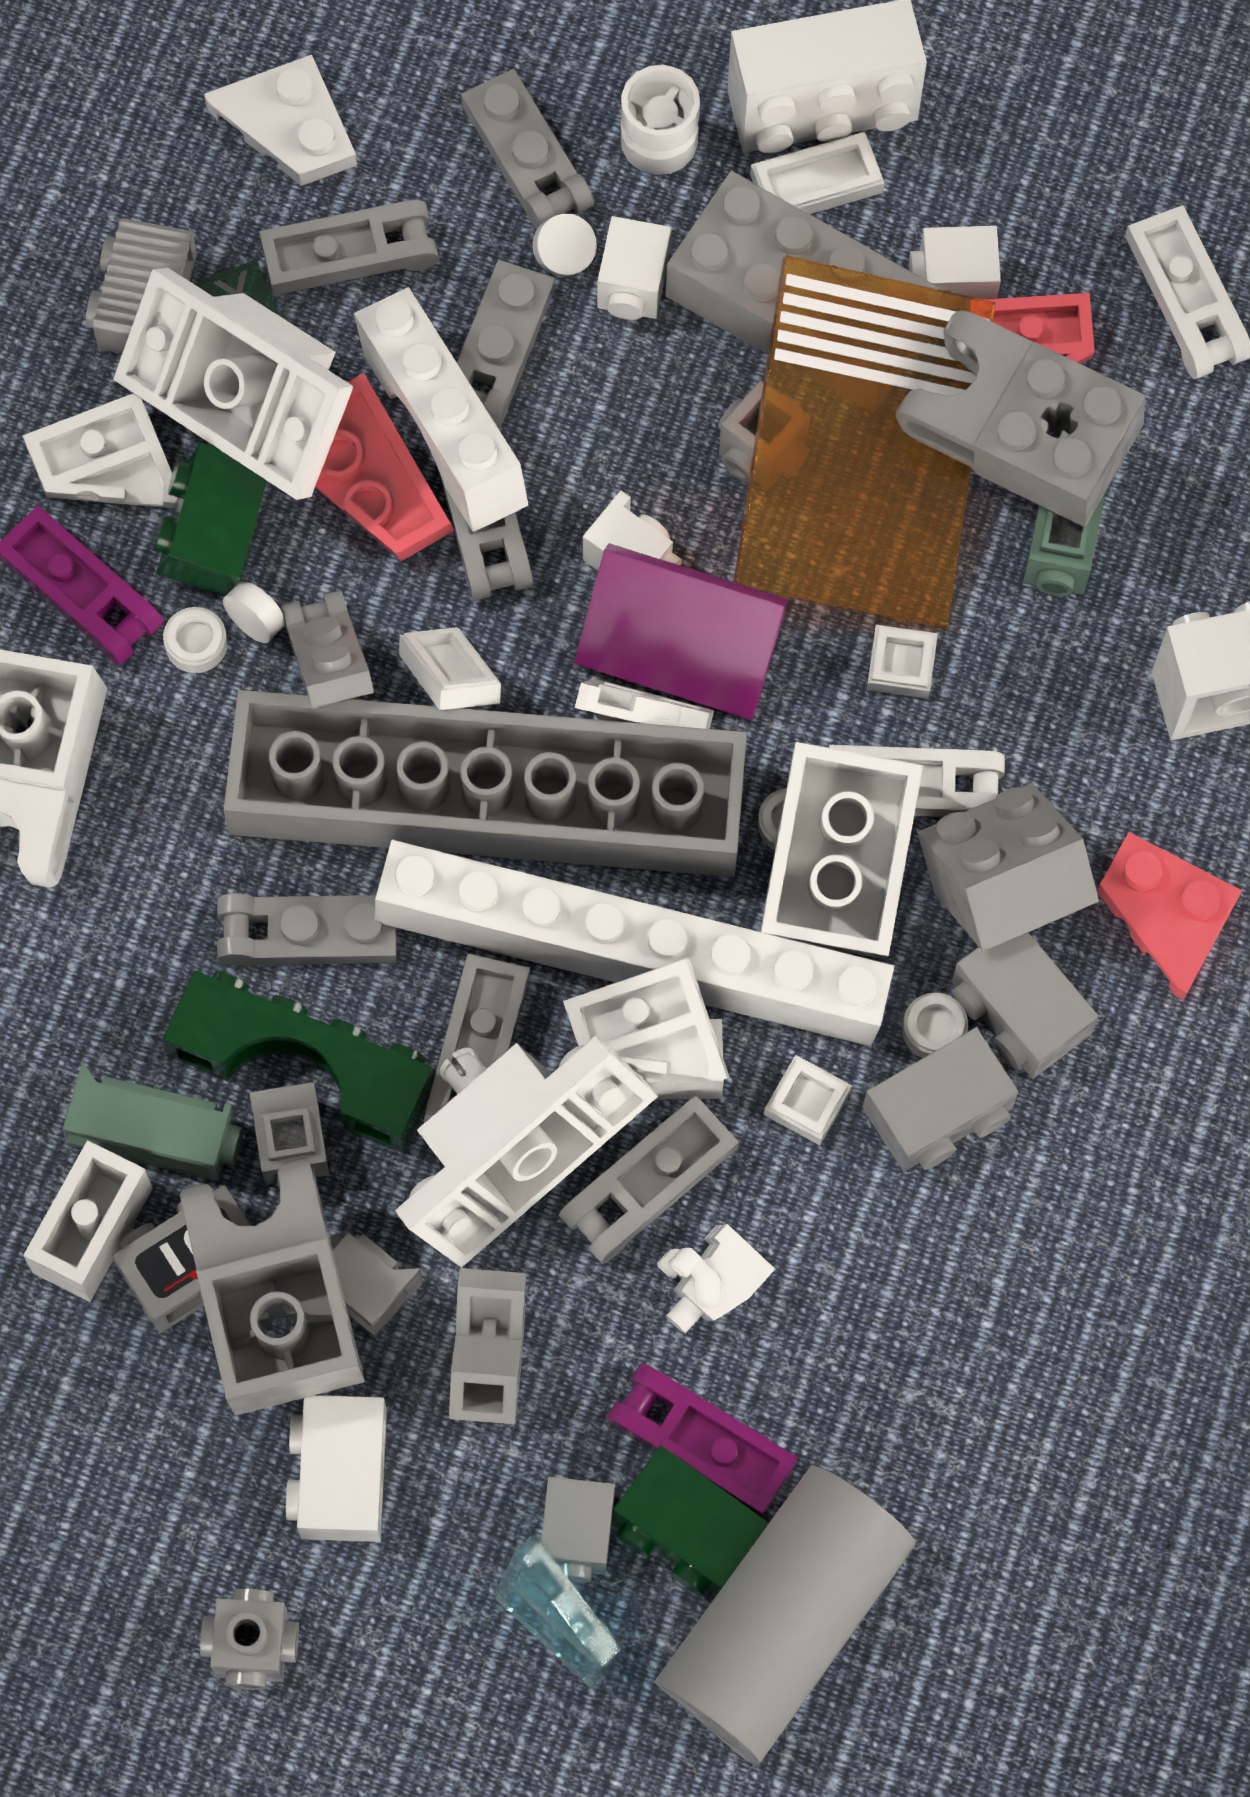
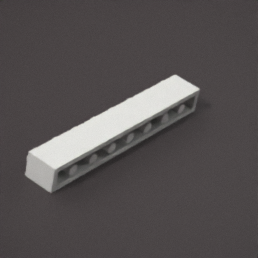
[374,840,894,1046]

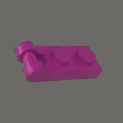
[0,505,164,666]
[605,1363,798,1518]

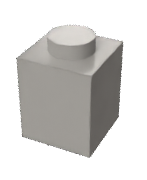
[539,1477,615,1583]

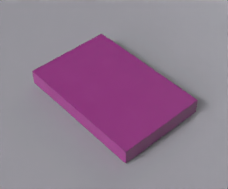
[574,543,788,720]

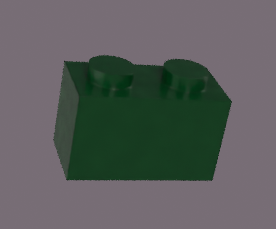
[152,443,267,597]
[613,1445,769,1597]

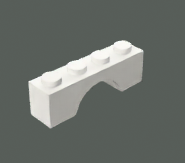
[354,287,528,532]

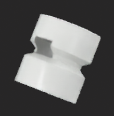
[621,65,700,175]

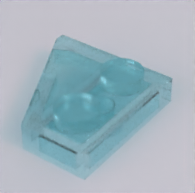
[493,1534,621,1689]

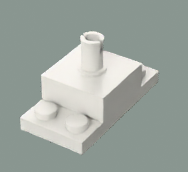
[113,268,353,500]
[395,1036,658,1268]

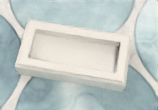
[750,132,885,214]
[399,627,501,710]

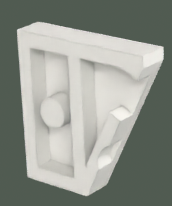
[204,55,357,186]
[23,393,177,508]
[563,958,729,1081]

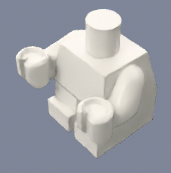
[657,1224,775,1334]

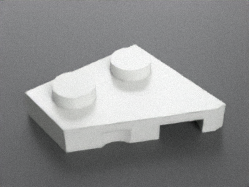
[575,679,715,729]

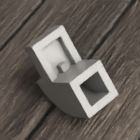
[449,1268,526,1424]

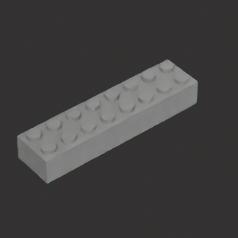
[224,690,747,877]

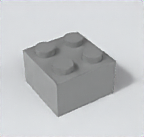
[917,783,1099,951]

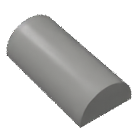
[654,1465,916,1765]

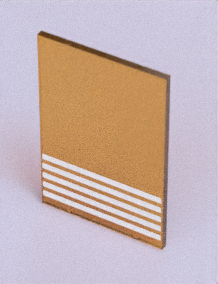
[733,255,996,630]

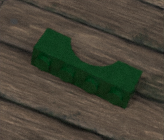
[162,970,434,1153]

